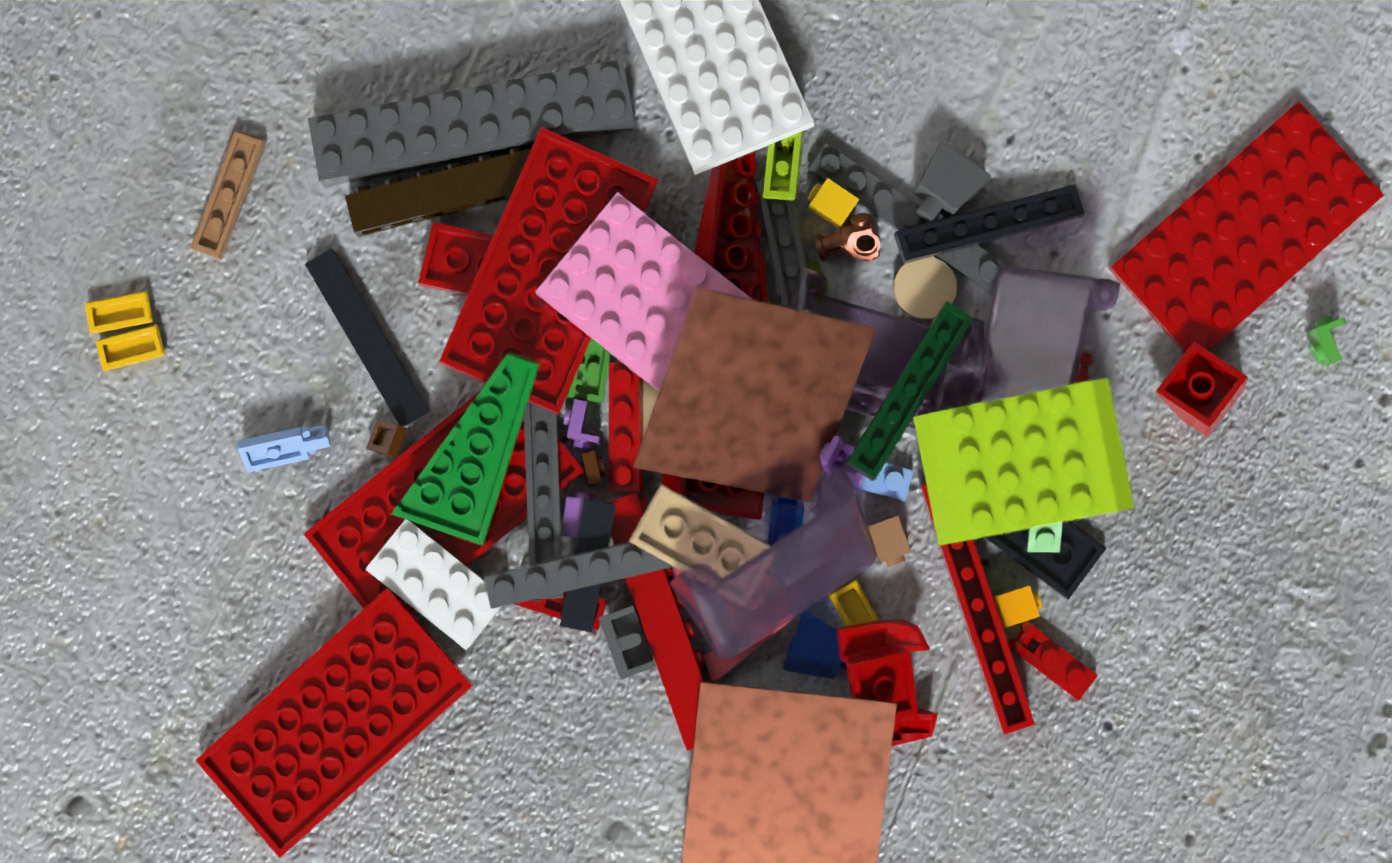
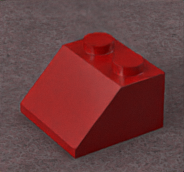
[1156,342,1248,438]

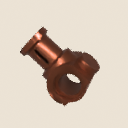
[815,213,880,262]

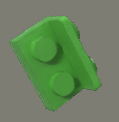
[566,338,611,403]

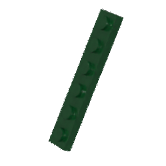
[845,301,974,481]

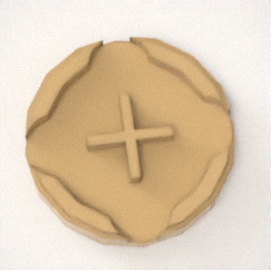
[893,257,957,320]

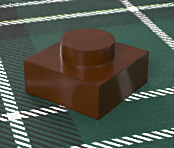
[366,419,407,458]
[580,451,605,487]

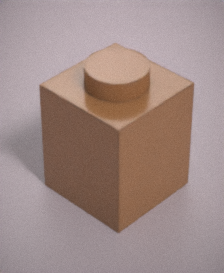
[865,516,911,567]

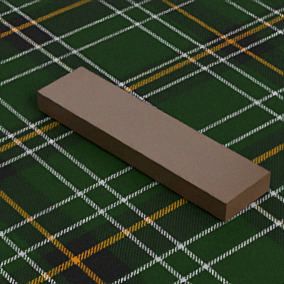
[190,130,267,260]

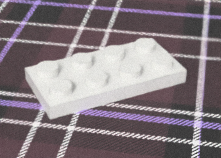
[365,519,501,650]

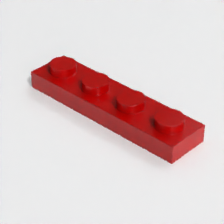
[609,363,643,491]

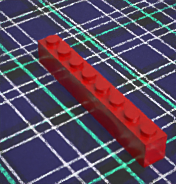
[919,484,1035,735]
[608,492,711,751]

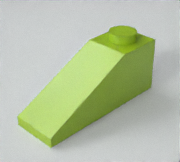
[763,130,806,200]

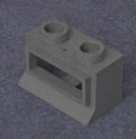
[599,605,656,680]

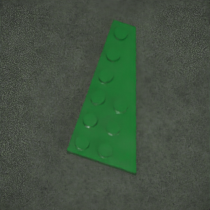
[391,352,541,545]

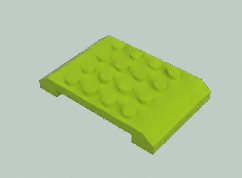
[913,378,1135,545]

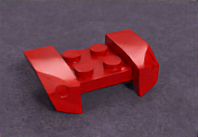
[837,619,938,746]

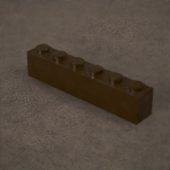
[345,146,531,237]

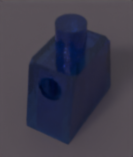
[766,496,805,574]
[781,611,847,679]

